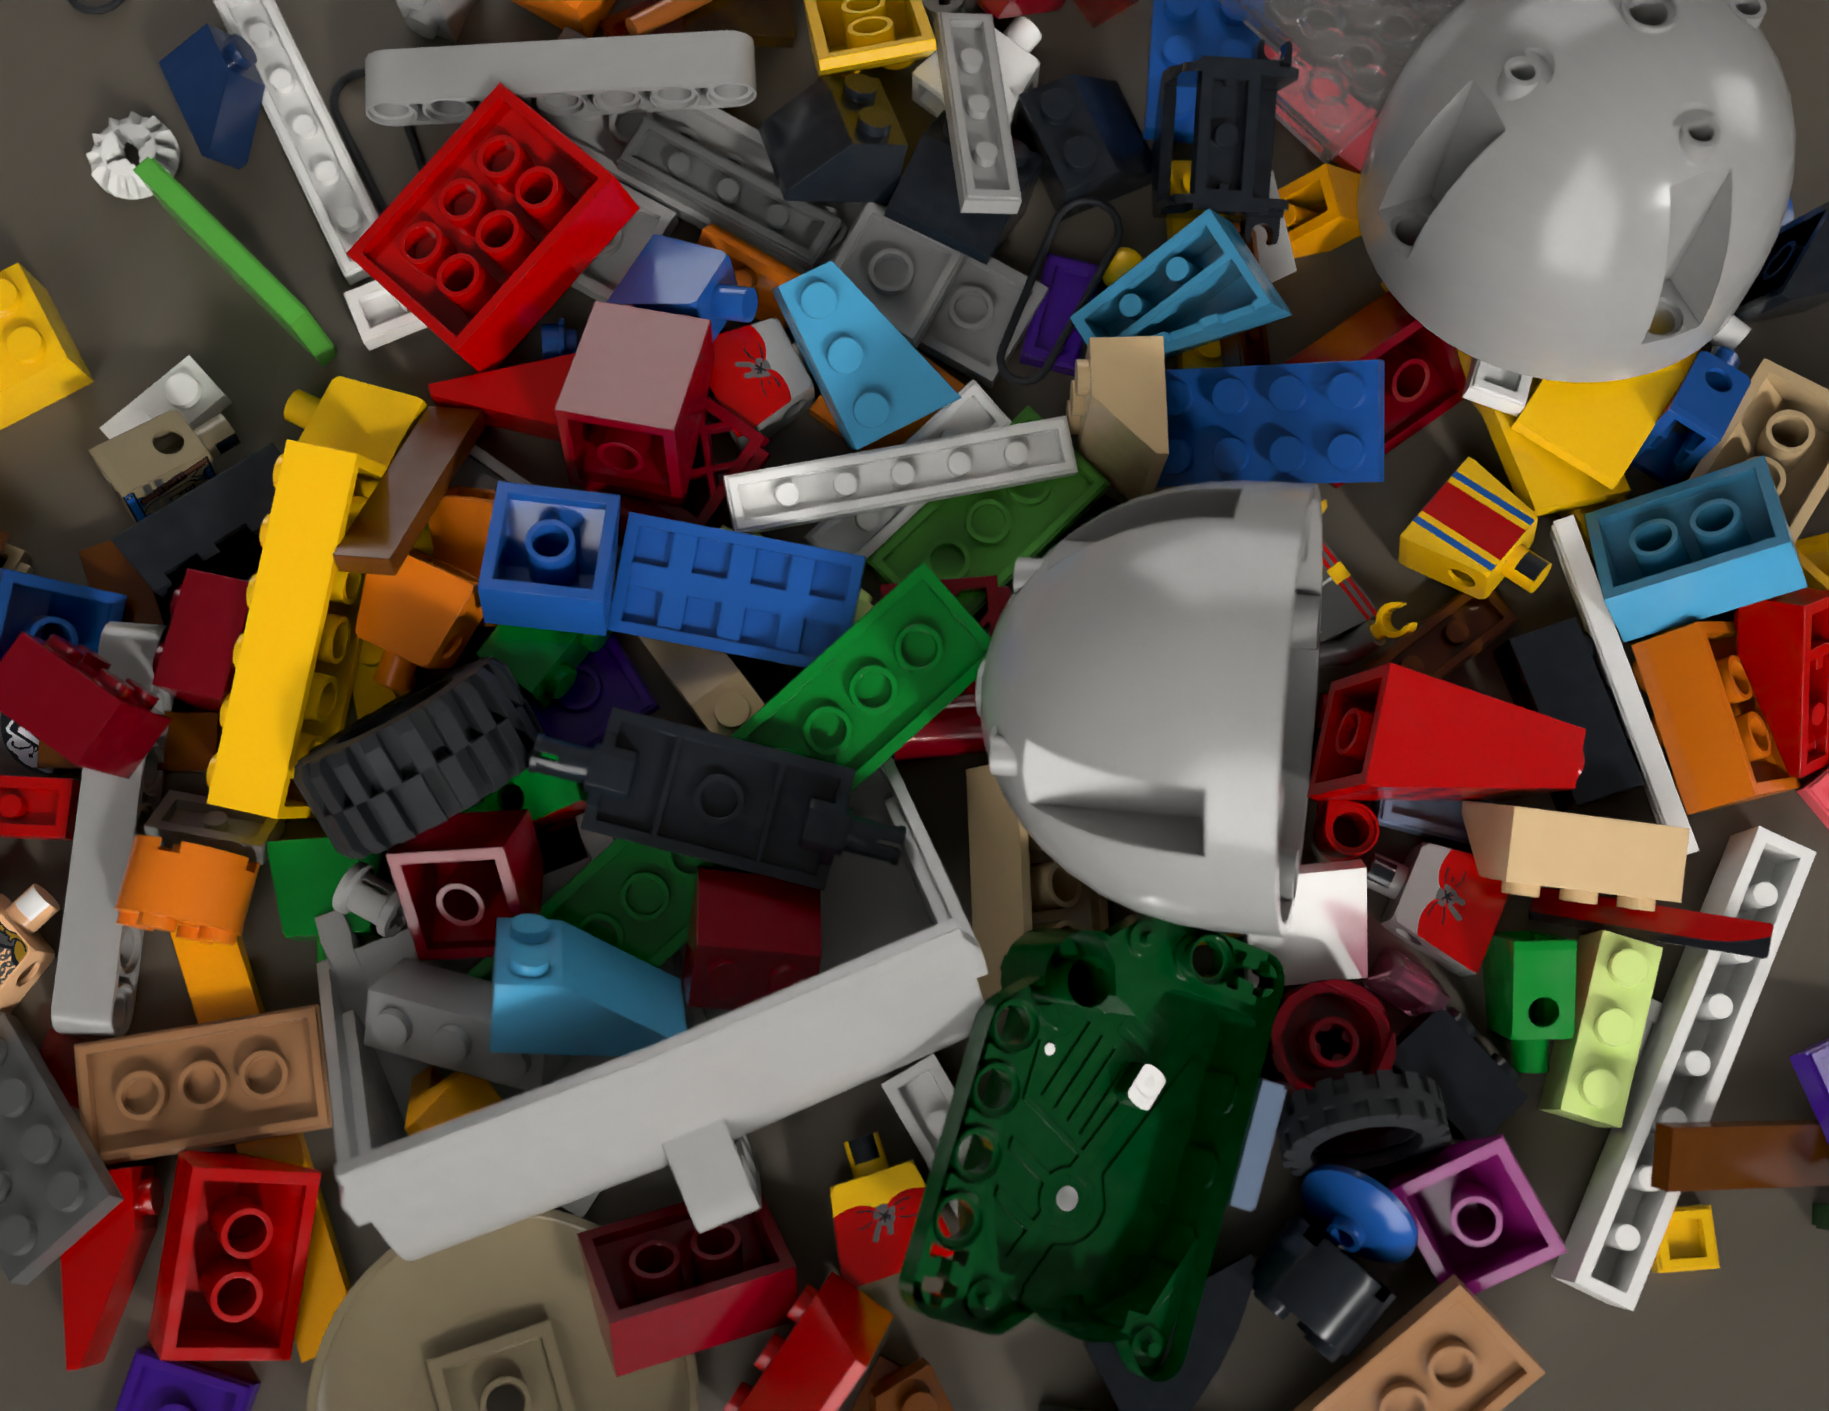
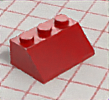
[148,1150,321,1361]
[722,1271,894,1411]

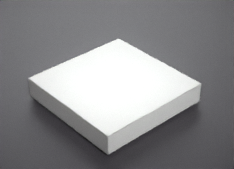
[1243,859,1368,988]

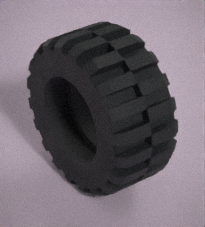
[294,656,546,859]

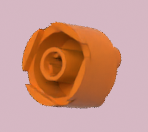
[114,835,260,946]

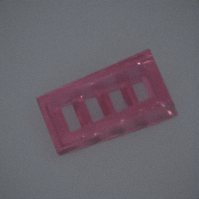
[1363,947,1450,1016]

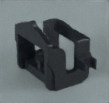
[1151,39,1299,246]

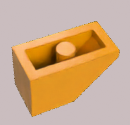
[1278,163,1362,258]

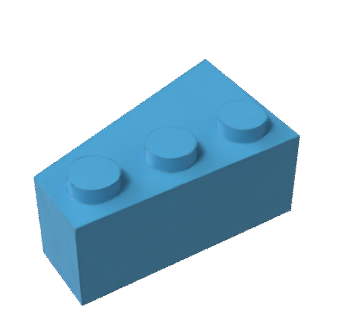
[1070,208,1293,359]
[771,260,962,450]

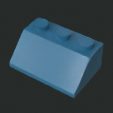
[1584,455,1808,642]

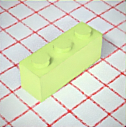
[1538,930,1663,1128]

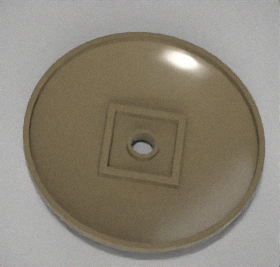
[306,1209,699,1411]

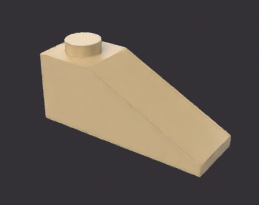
[638,636,765,736]

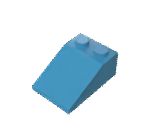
[489,914,687,1057]

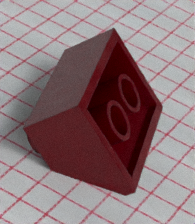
[1283,291,1466,489]
[577,1193,798,1377]

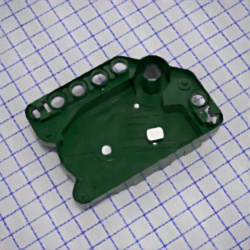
[898,912,1285,1382]

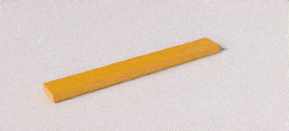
[170,926,351,1362]

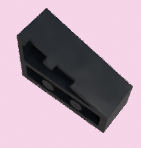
[110,443,282,603]

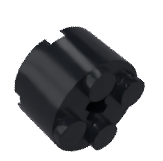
[1250,1211,1396,1363]

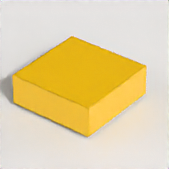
[1651,1204,1720,1273]

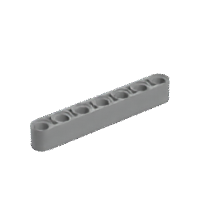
[365,30,757,126]
[51,621,174,1038]

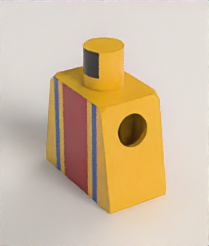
[1398,456,1552,599]

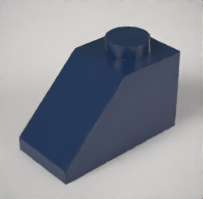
[158,23,265,169]

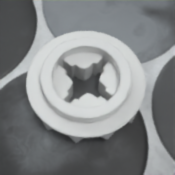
[86,111,180,200]

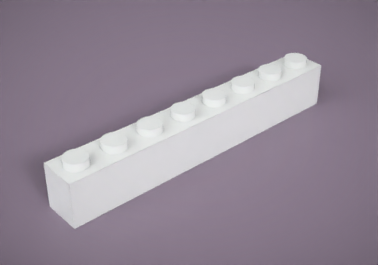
[1551,826,1817,1311]

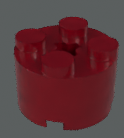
[1263,979,1397,1098]

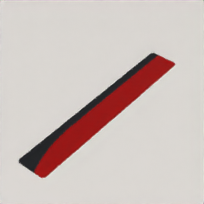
[1529,887,1774,959]

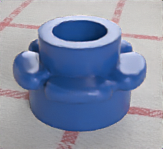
[542,317,578,360]

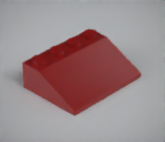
[346,83,640,373]

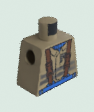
[88,410,241,524]

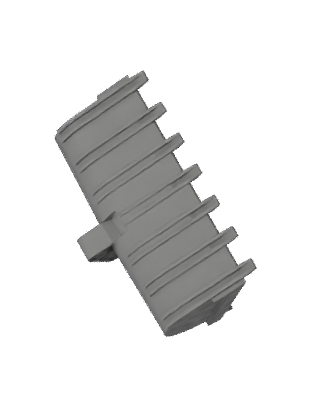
[315,756,989,1261]

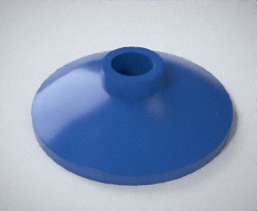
[1301,1164,1418,1263]

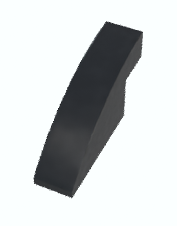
[1082,1254,1257,1411]

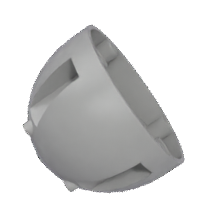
[1358,0,1796,383]
[976,481,1323,938]

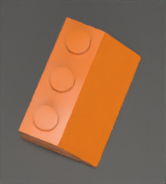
[1631,621,1801,815]

